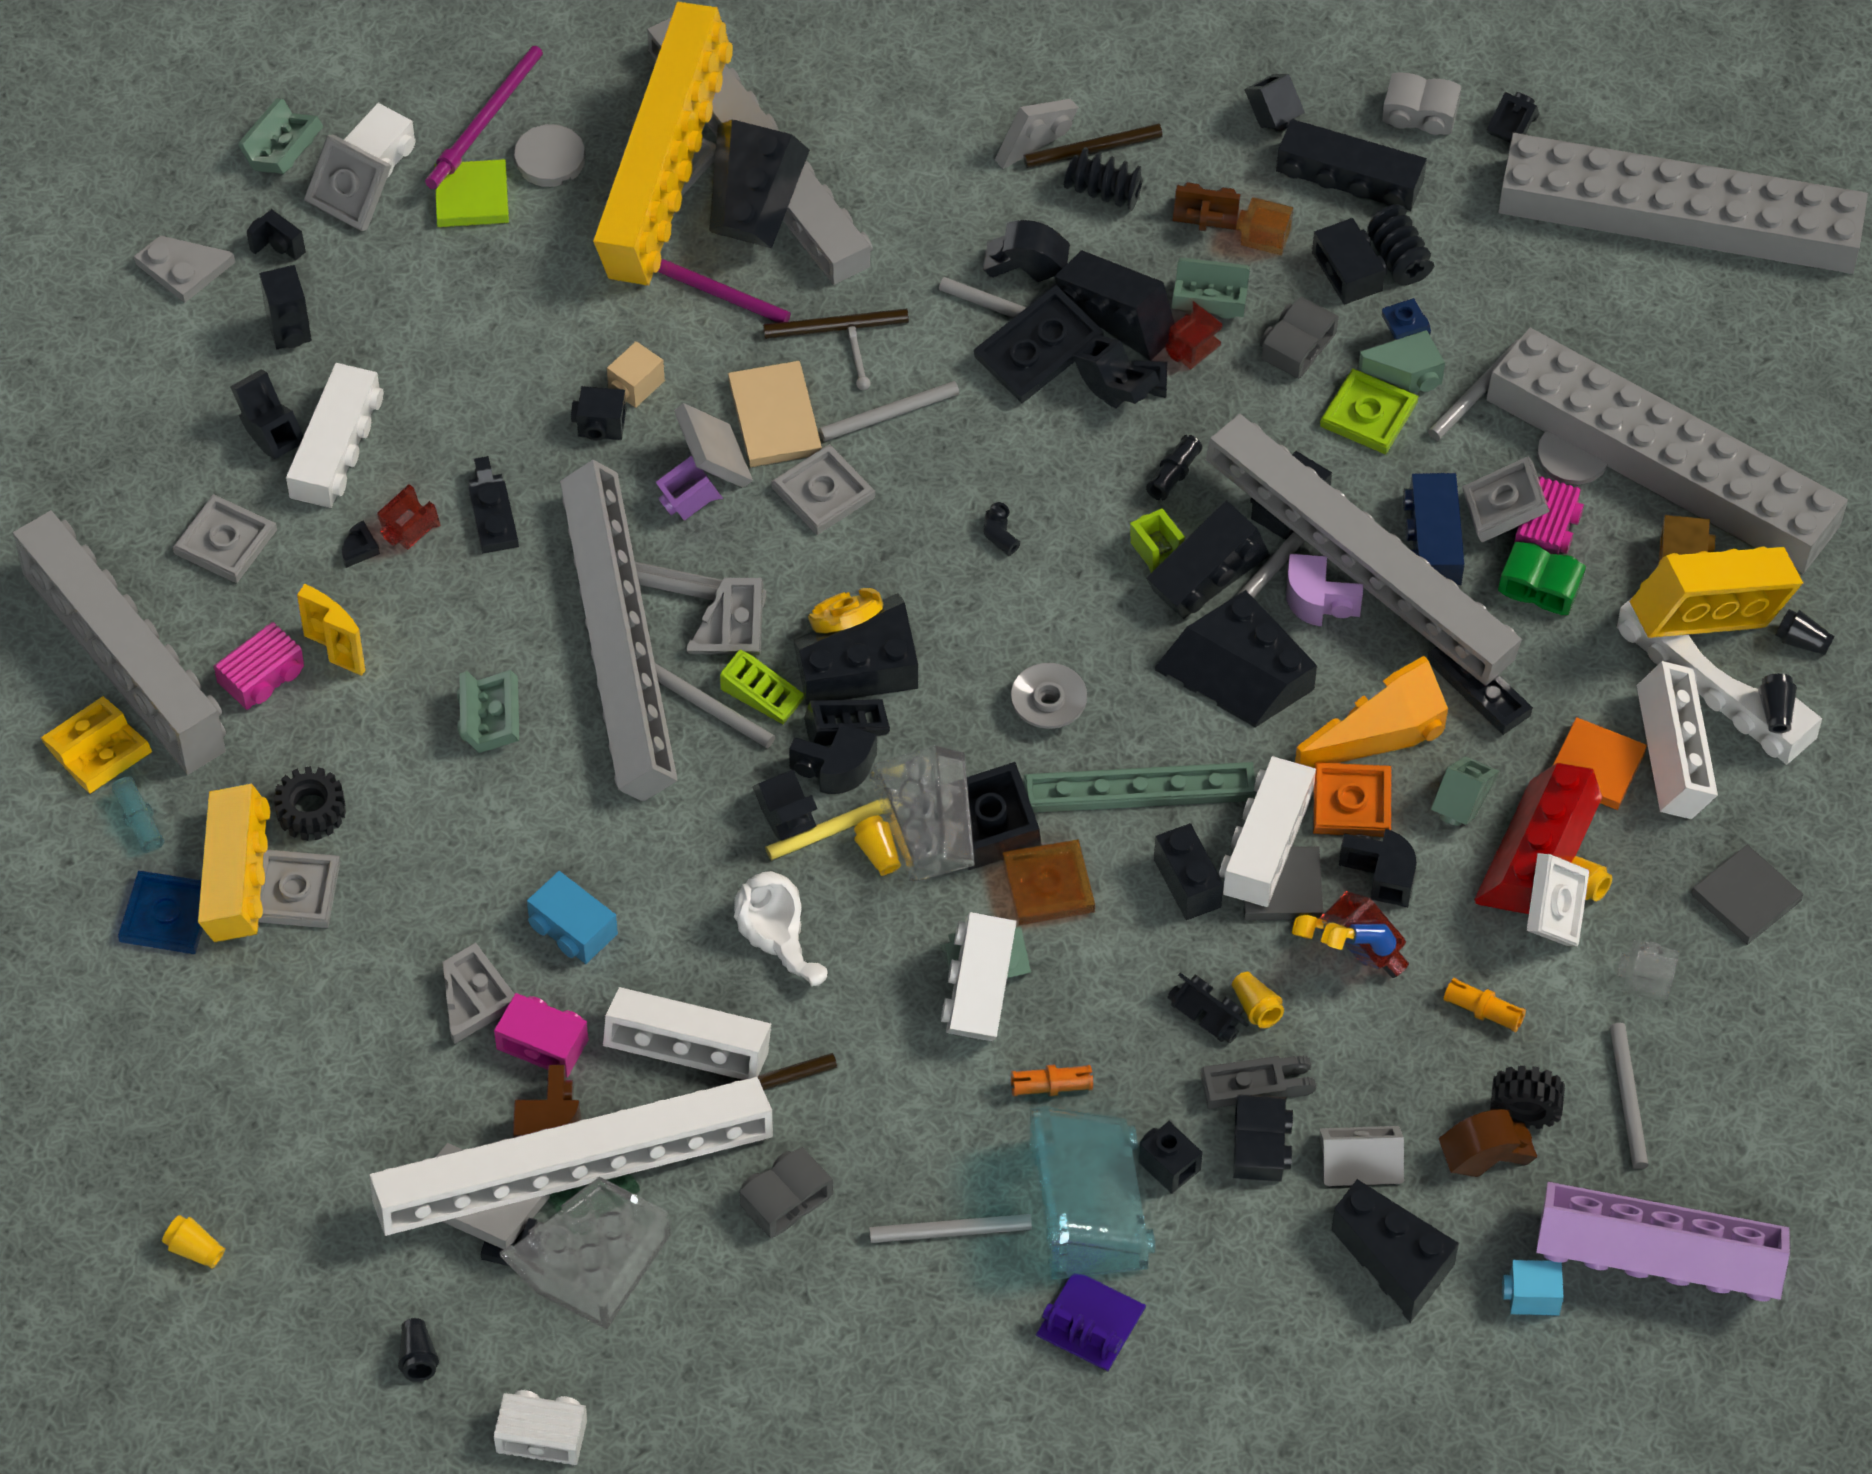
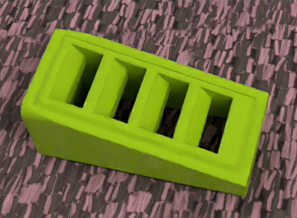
[720,649,805,725]

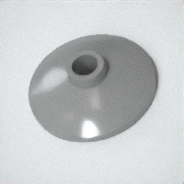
[1011,663,1087,729]

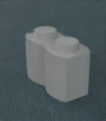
[1382,72,1461,135]

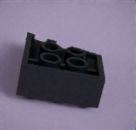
[709,119,810,249]
[1155,590,1317,728]
[794,593,918,705]

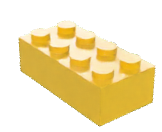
[1629,546,1803,638]

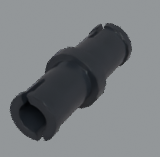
[1146,435,1203,501]

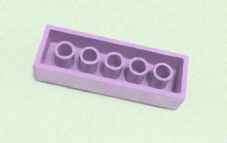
[1536,1182,1790,1301]

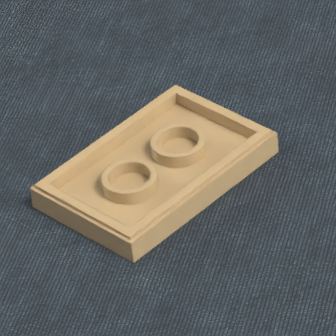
[728,361,822,467]

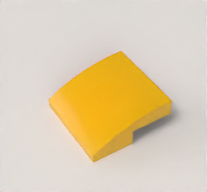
[297,584,365,676]
[41,696,152,794]

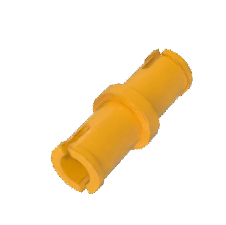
[1444,977,1526,1032]

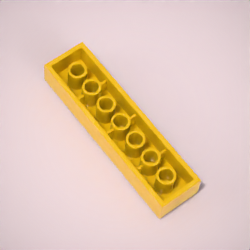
[593,1,733,286]

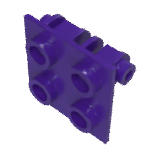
[1036,1270,1146,1371]

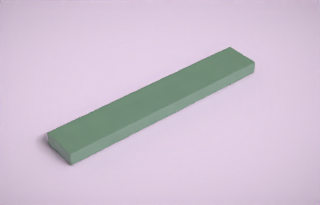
[1024,762,1257,813]

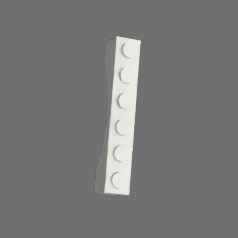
[1616,599,1822,765]

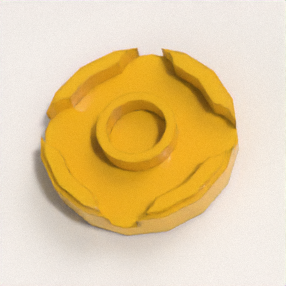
[808,588,883,633]

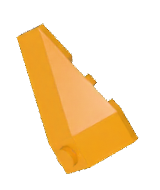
[1295,656,1448,768]

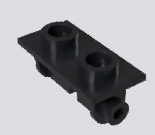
[1167,973,1249,1043]

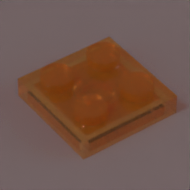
[1003,839,1095,925]

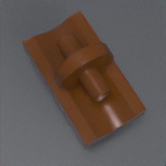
[1172,182,1241,232]

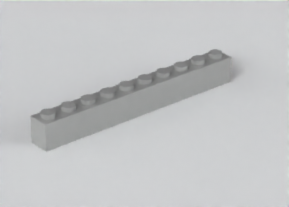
[647,18,873,285]
[1205,414,1522,686]
[560,460,678,801]

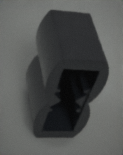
[1233,1094,1293,1182]

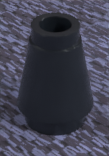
[1775,609,1835,656]
[1758,673,1797,733]
[398,1318,439,1382]

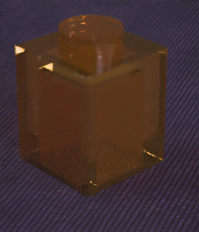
[1236,197,1294,256]

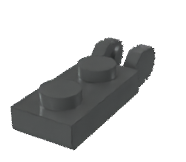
[1200,1055,1317,1109]

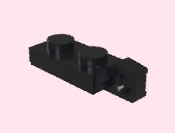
[468,456,519,554]

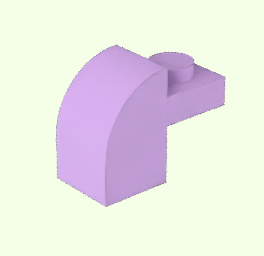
[1286,554,1363,626]

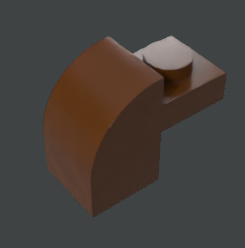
[513,1065,581,1138]
[1438,1109,1537,1177]

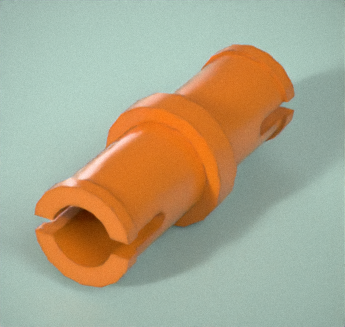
[1011,1064,1093,1097]

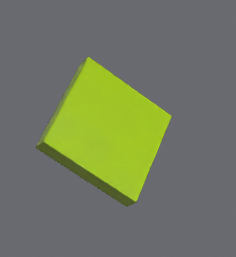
[434,159,509,227]
[1320,368,1418,455]

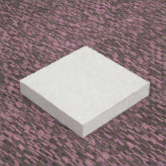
[1527,853,1589,946]

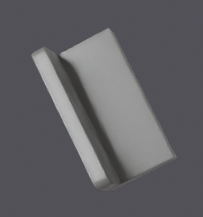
[1319,1126,1404,1186]

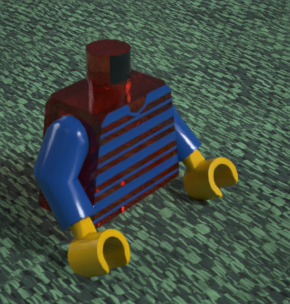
[1292,891,1409,978]

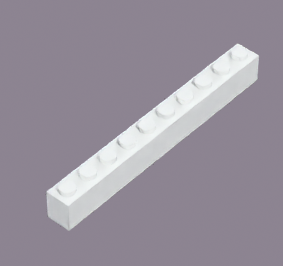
[370,1077,773,1236]

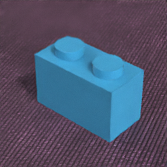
[527,871,618,964]

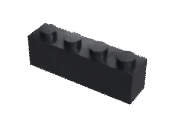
[1276,119,1427,211]

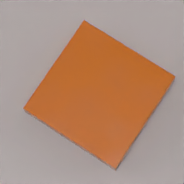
[1553,717,1647,810]
[1313,762,1391,837]

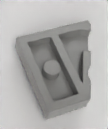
[995,99,1079,169]
[134,235,235,303]
[687,578,763,655]
[443,943,514,1044]

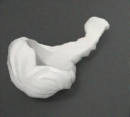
[734,871,828,986]

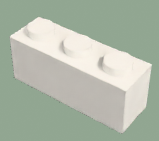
[941,912,1017,1041]

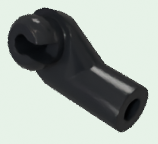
[983,502,1020,556]

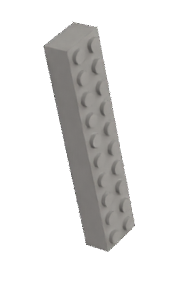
[1498,133,1868,274]
[1486,328,1848,574]

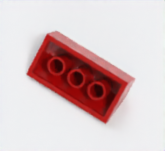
[1474,763,1602,914]

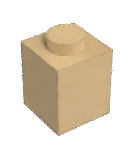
[607,341,665,408]

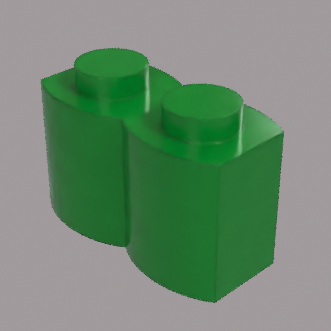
[1498,542,1586,615]

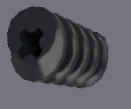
[1064,147,1143,211]
[1367,204,1435,286]

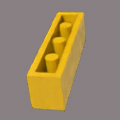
[198,783,270,942]

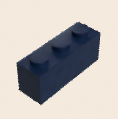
[1403,473,1465,585]

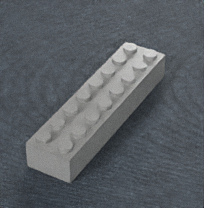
[13,510,226,775]

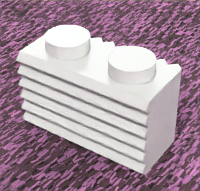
[494,1390,587,1465]

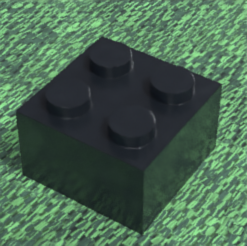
[942,762,1042,870]

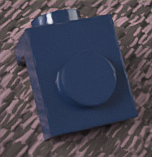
[1382,298,1431,339]

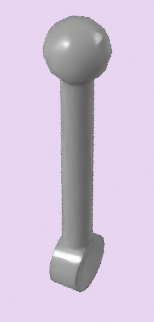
[847,326,870,390]

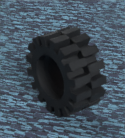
[274,766,346,841]
[1490,1066,1565,1129]

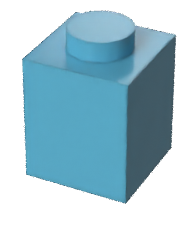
[1502,1260,1563,1315]

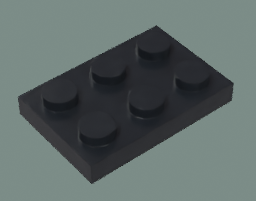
[974,285,1104,404]

